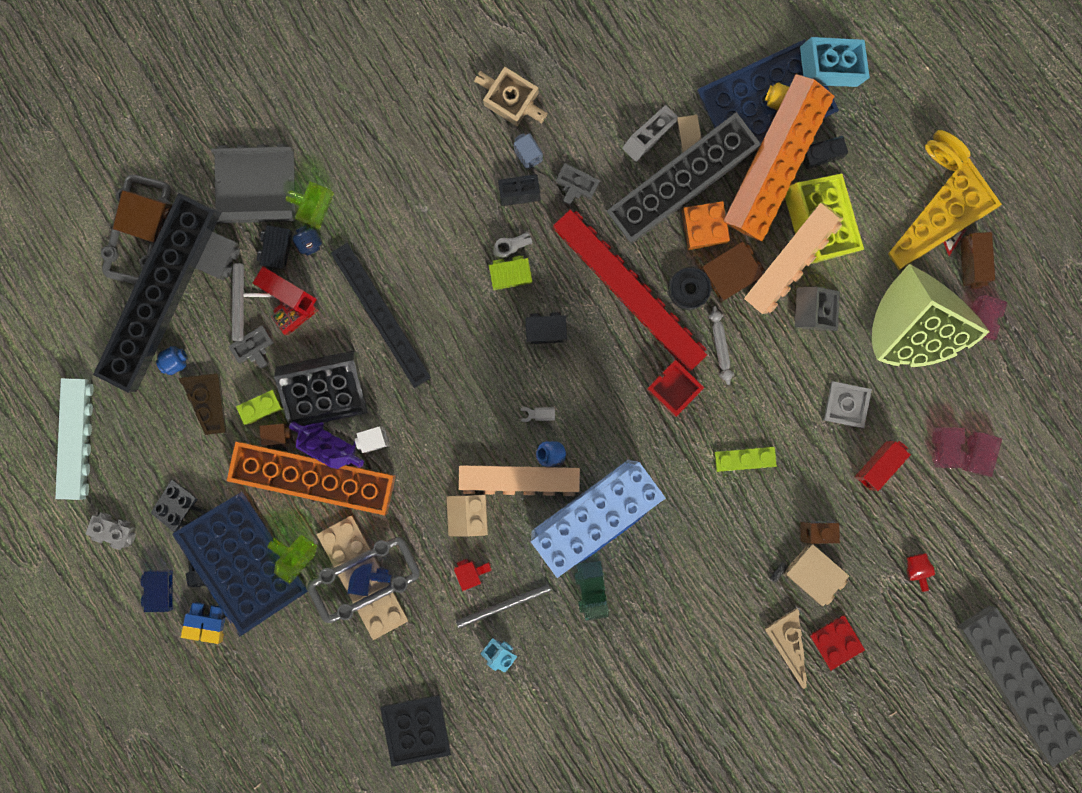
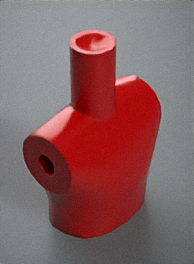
[906,553,935,592]

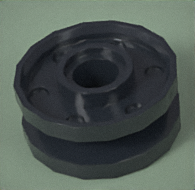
[668,267,712,310]

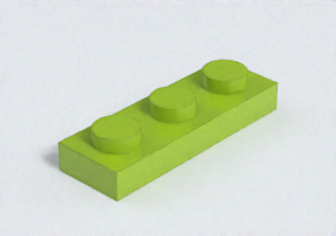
[714,447,777,472]

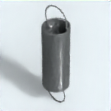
[768,559,789,585]

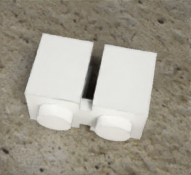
[355,426,390,453]

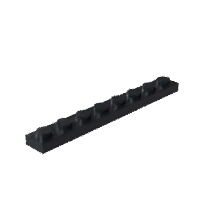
[331,243,431,388]

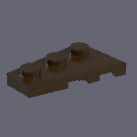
[178,373,227,435]

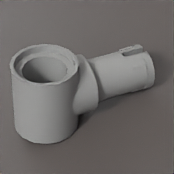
[493,232,532,260]

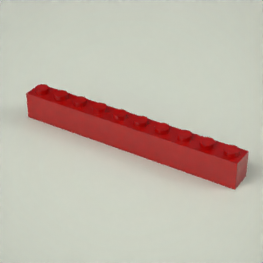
[553,209,707,372]

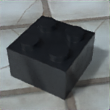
[525,312,567,344]

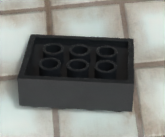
[274,350,368,426]

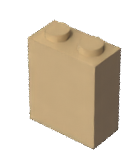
[784,543,849,606]

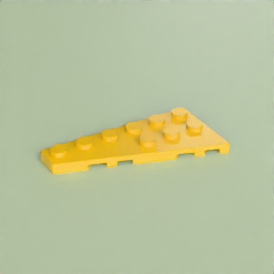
[888,158,1002,270]

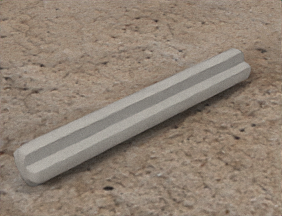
[232,263,244,341]

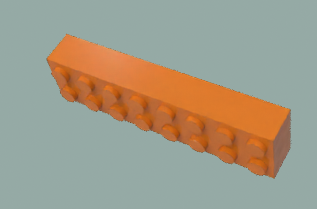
[723,74,834,241]
[227,442,396,515]

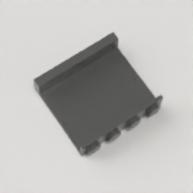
[211,144,296,223]

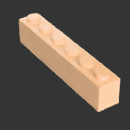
[744,203,843,314]
[459,465,580,496]

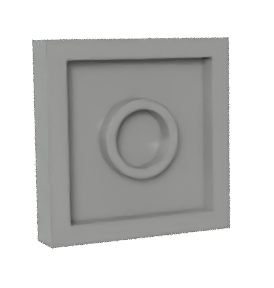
[824,381,872,428]

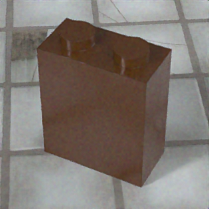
[113,190,173,242]
[960,232,995,289]
[700,242,764,302]

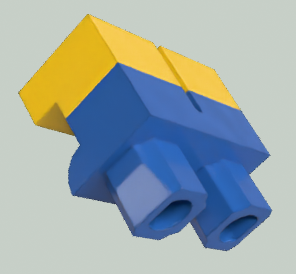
[181,602,226,644]

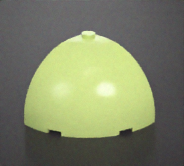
[872,264,989,367]

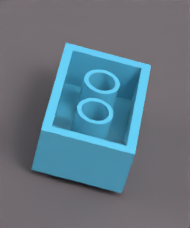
[800,37,870,87]

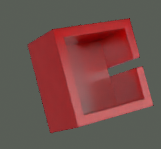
[646,360,704,417]

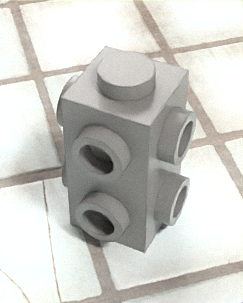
[86,512,136,550]

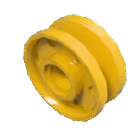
[925,130,970,171]

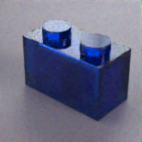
[141,570,173,612]

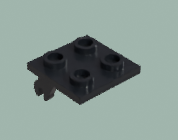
[151,479,208,532]

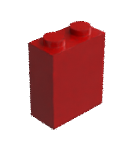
[855,441,911,491]

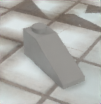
[622,105,678,162]

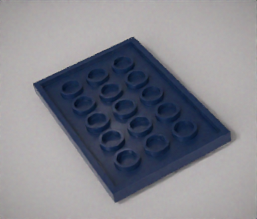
[697,39,839,146]
[172,492,308,637]

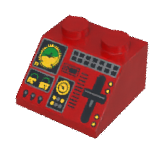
[271,304,319,335]

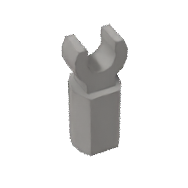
[521,407,555,422]

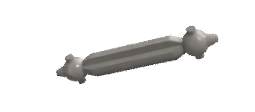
[709,306,734,385]

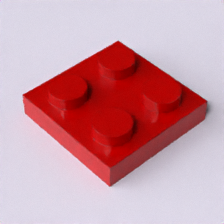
[809,615,865,670]

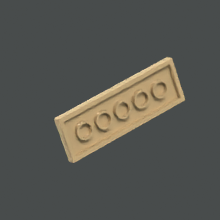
[316,515,409,640]

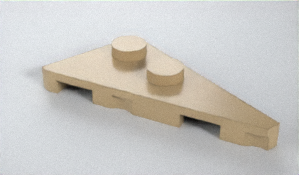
[764,608,807,689]

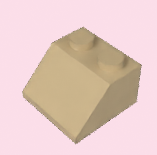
[446,494,489,536]

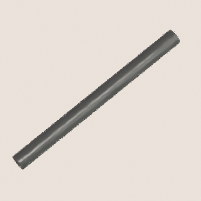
[456,584,551,628]

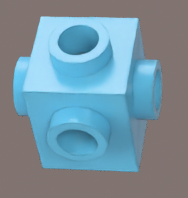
[480,638,517,672]

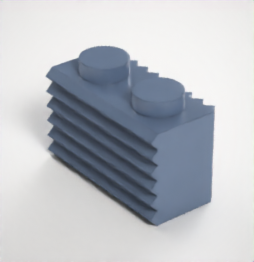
[514,133,543,170]

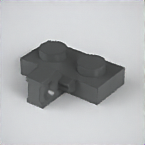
[556,163,600,206]
[228,325,274,368]

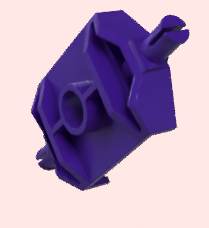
[289,421,364,469]

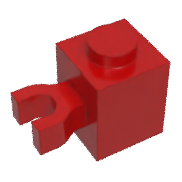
[454,558,492,591]

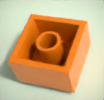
[681,201,730,250]

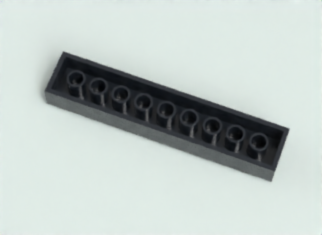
[93,193,222,393]

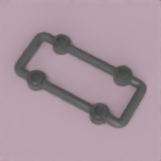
[101,175,171,284]
[307,537,420,623]

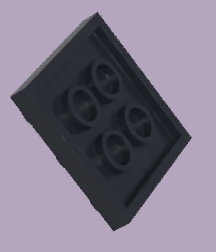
[380,694,451,767]

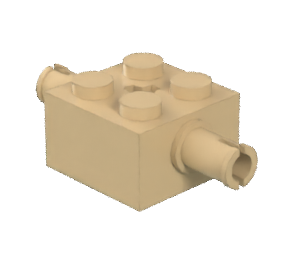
[474,67,548,127]

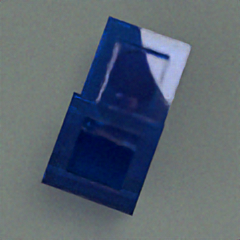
[347,562,393,596]

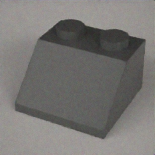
[794,287,840,331]

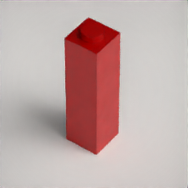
[253,266,317,316]

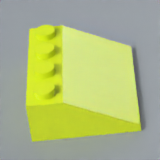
[785,174,864,264]

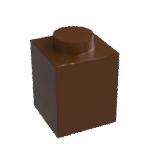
[259,424,291,446]

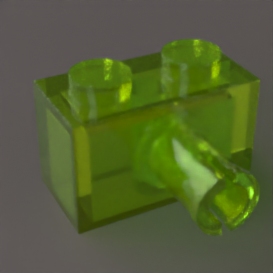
[286,181,334,230]
[267,534,317,584]

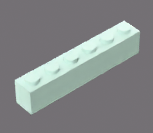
[55,378,94,500]

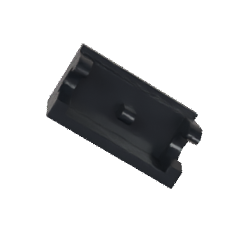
[498,174,541,206]

